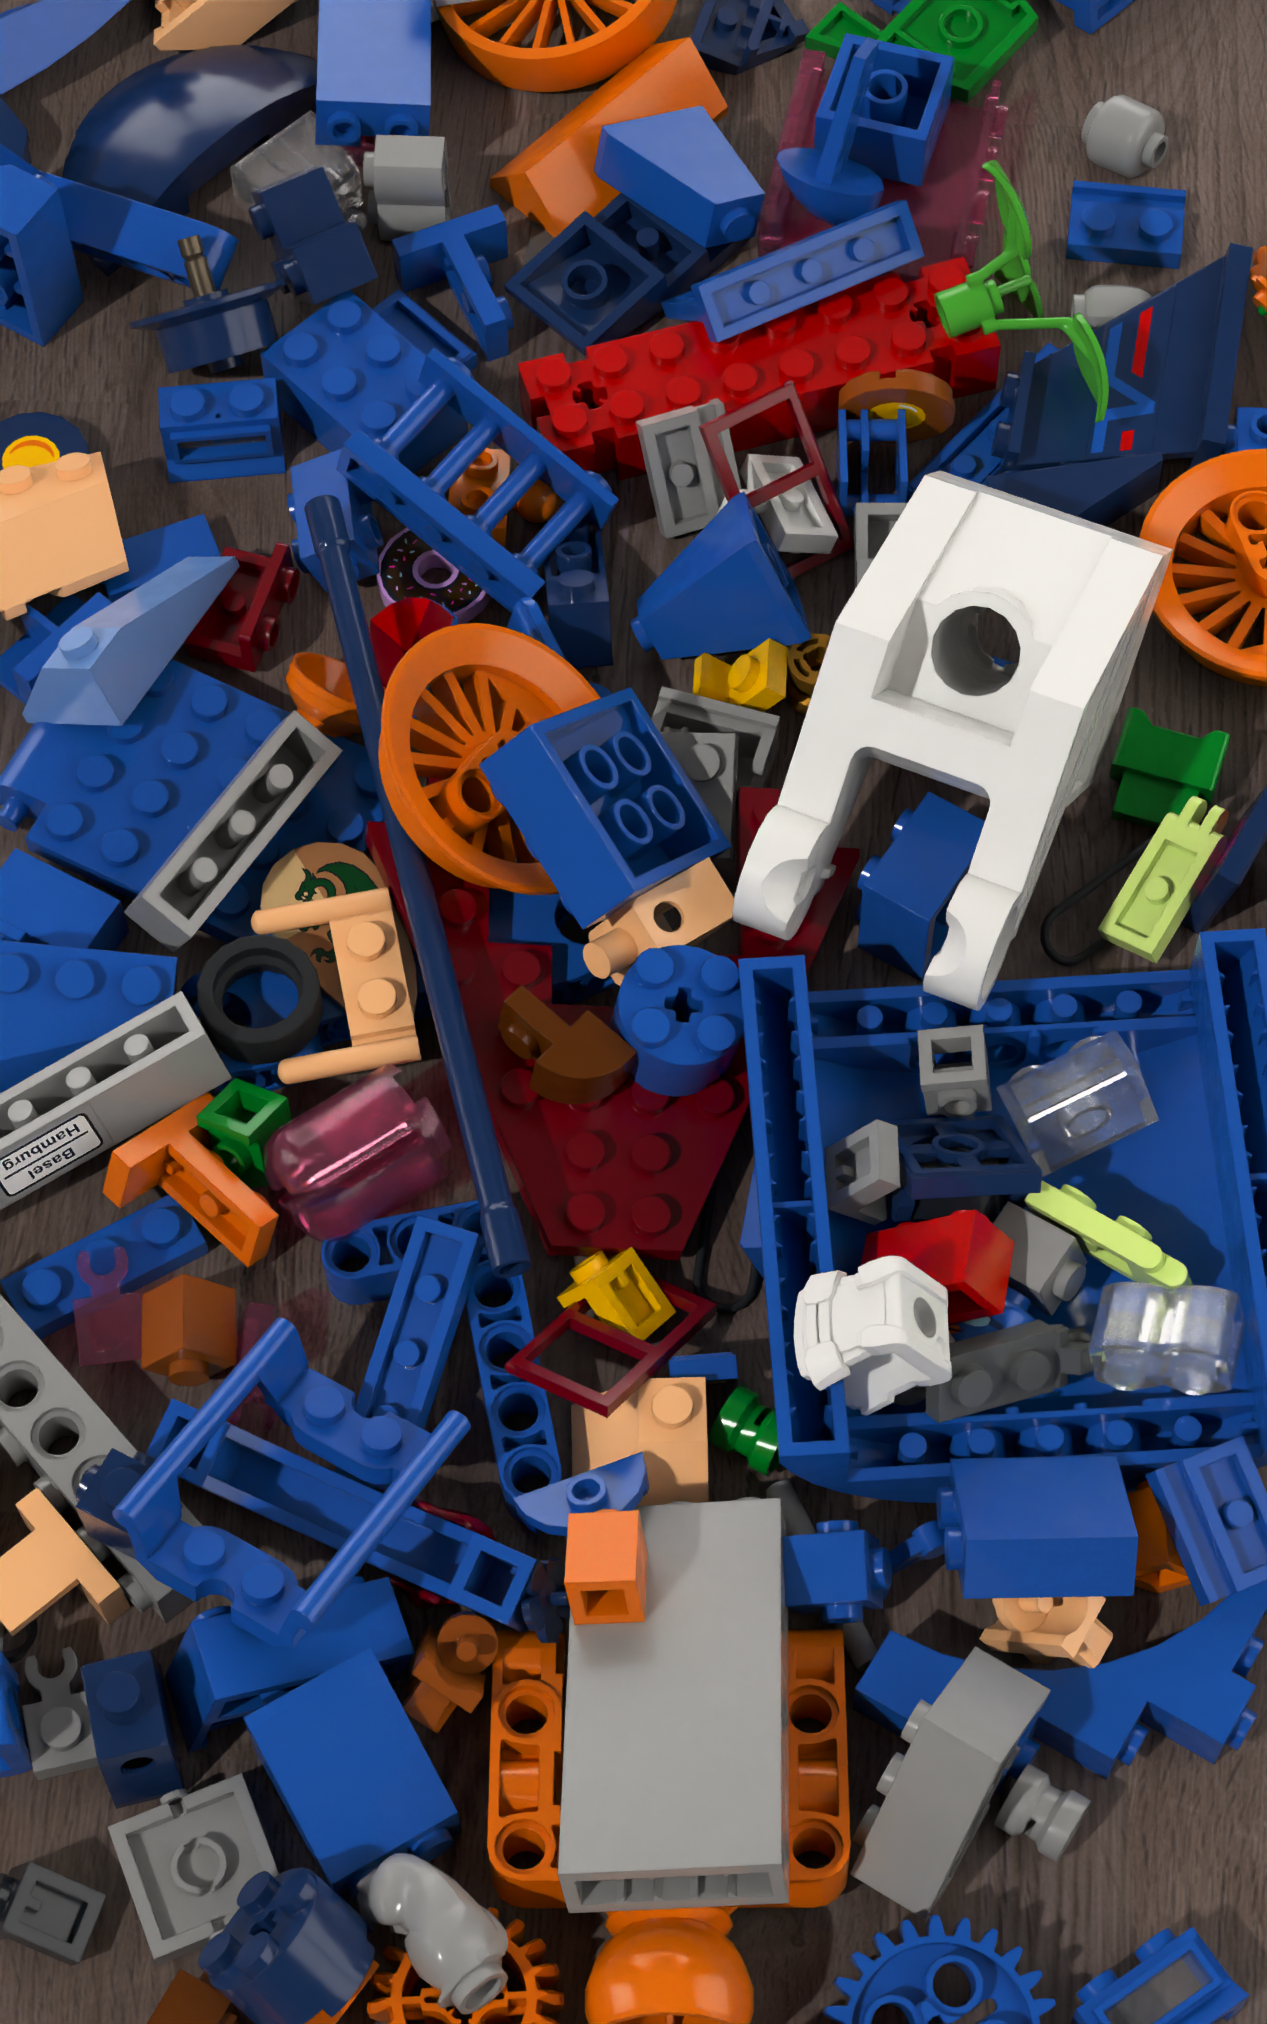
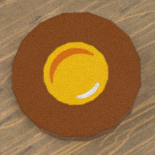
[838,369,955,443]

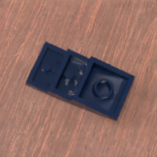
[504,193,751,357]

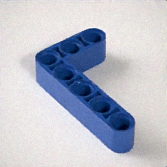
[0,144,239,291]
[321,1200,562,1523]

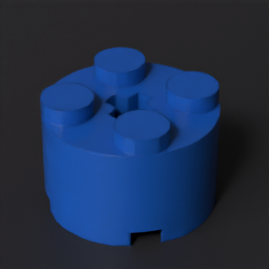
[609,945,744,1097]

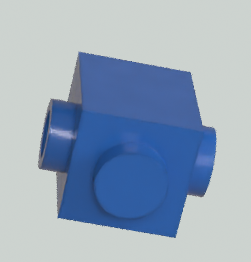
[782,1520,892,1624]

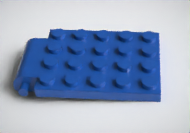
[0,659,384,943]

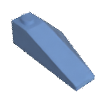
[22,556,240,726]

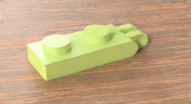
[1097,796,1229,964]
[1024,1181,1194,1301]

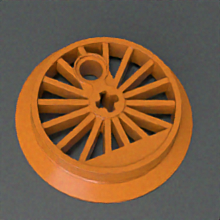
[1139,449,1267,687]
[378,623,600,895]

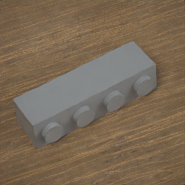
[124,710,342,953]

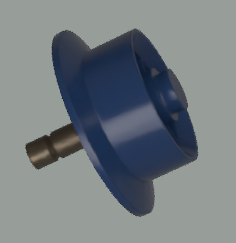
[129,234,287,374]

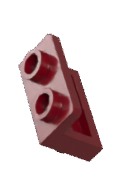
[185,542,300,673]

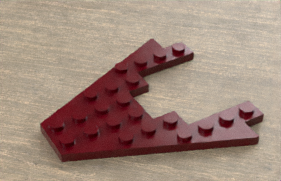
[365,777,860,1260]

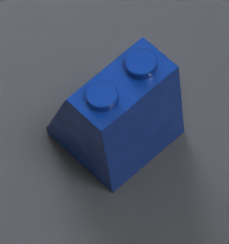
[243,1647,462,1900]

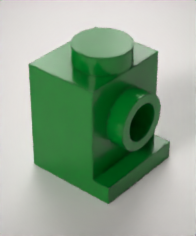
[196,1078,298,1188]

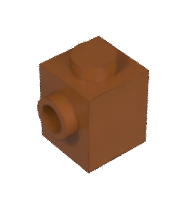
[141,1273,238,1386]

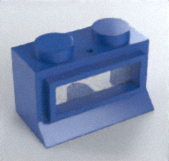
[158,378,286,483]
[1070,1926,1250,2024]

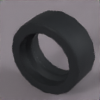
[197,934,323,1065]

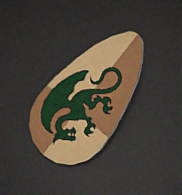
[260,842,418,1019]

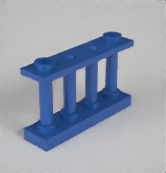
[336,348,619,613]

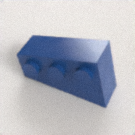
[165,1576,414,1753]

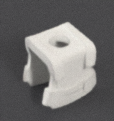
[794,1256,952,1416]

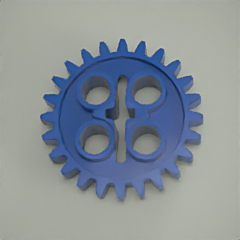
[823,1915,1056,2024]

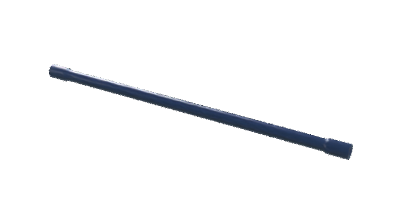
[304,495,532,1278]

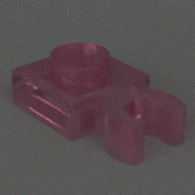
[72,1247,142,1366]

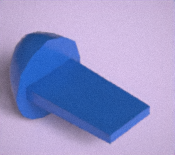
[776,37,884,226]

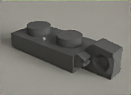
[926,1319,1105,1423]

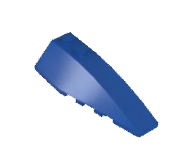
[0,0,131,95]

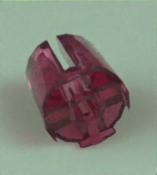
[264,1063,454,1242]

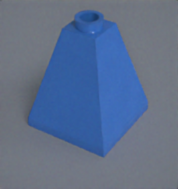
[630,491,812,660]

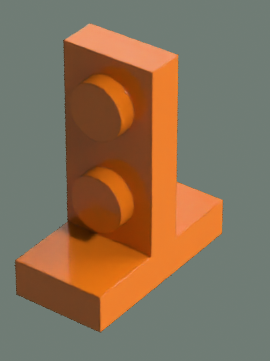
[102,1092,279,1268]

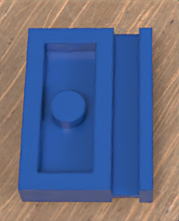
[1066,180,1186,269]
[1146,1435,1267,1606]

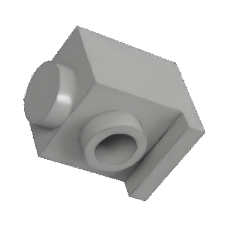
[917,1024,992,1118]

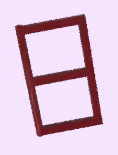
[698,380,854,578]
[504,1276,717,1418]

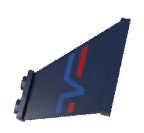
[991,242,1253,474]

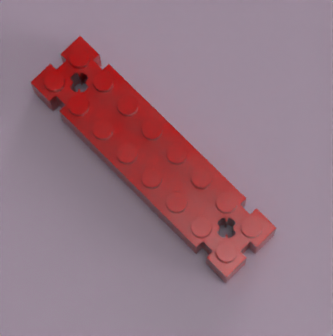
[518,257,1001,480]

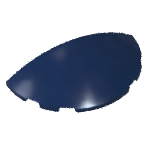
[62,45,317,277]

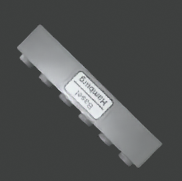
[0,991,232,1210]

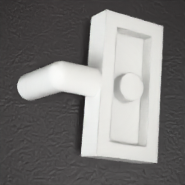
[717,454,838,554]

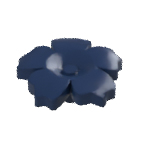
[521,1557,570,1643]

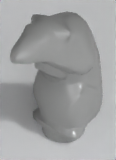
[356,1853,508,2014]

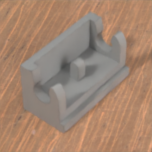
[651,686,780,791]

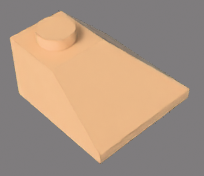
[571,1377,709,1506]

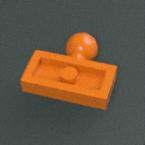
[448,446,561,546]

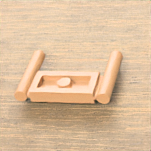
[251,887,421,1085]

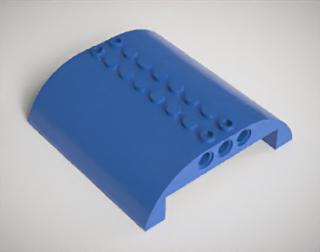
[738,928,1267,1503]

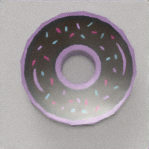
[376,528,492,625]

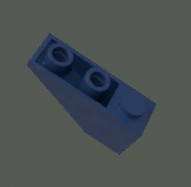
[985,452,1163,527]
[540,517,613,668]

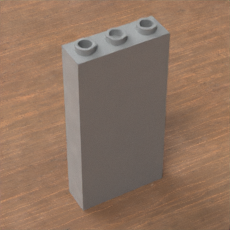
[558,1497,789,1913]

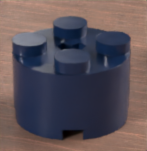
[198,1867,375,2024]

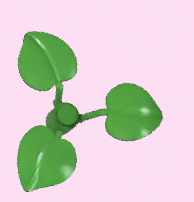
[934,159,1109,423]

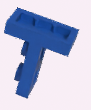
[391,204,514,362]

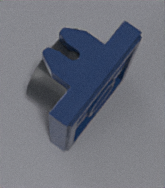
[884,1115,1042,1223]

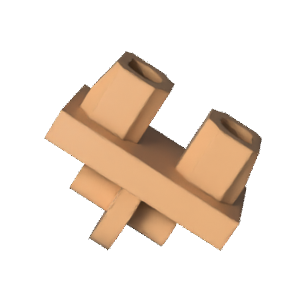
[979,1596,1113,1669]

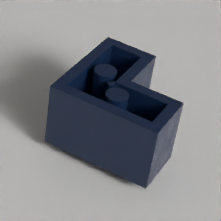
[249,166,378,305]

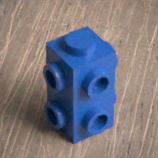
[287,448,383,592]

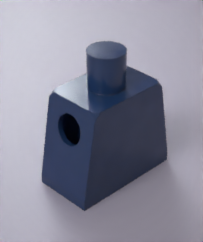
[81,1650,185,1809]

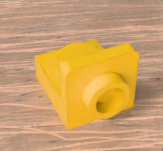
[692,638,788,712]
[556,1247,676,1353]

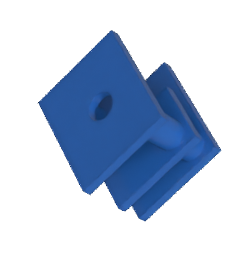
[836,409,908,519]

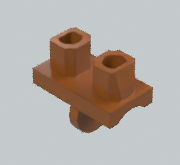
[403,1611,499,1733]

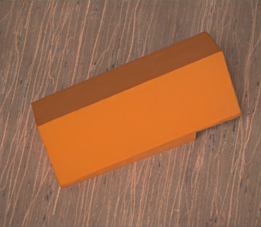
[489,37,728,238]

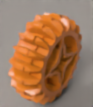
[367,1907,565,2024]

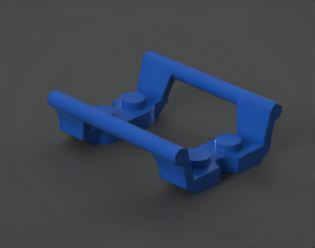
[112,1317,471,1648]

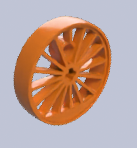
[433,0,677,92]

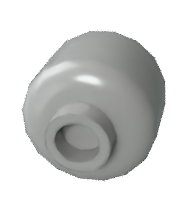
[1081,94,1169,179]

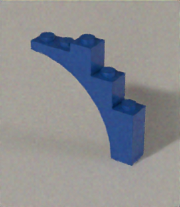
[852,1580,1267,1795]

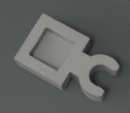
[22,1647,99,1780]

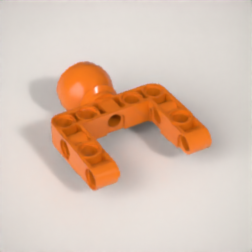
[487,1629,851,2024]

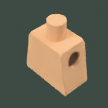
[583,857,734,986]

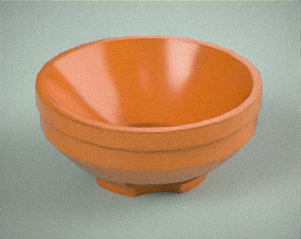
[286,652,386,738]

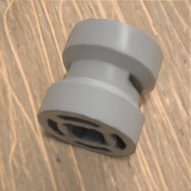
[994,1763,1092,1863]

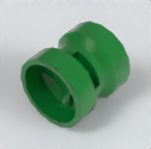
[708,1385,780,1477]

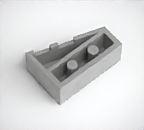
[850,1646,1051,1920]

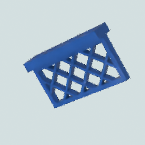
[661,200,925,343]

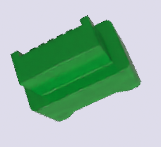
[1110,707,1231,830]

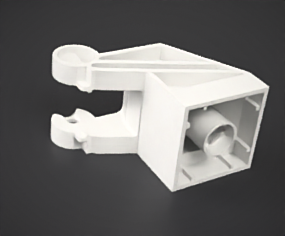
[732,470,1173,1011]

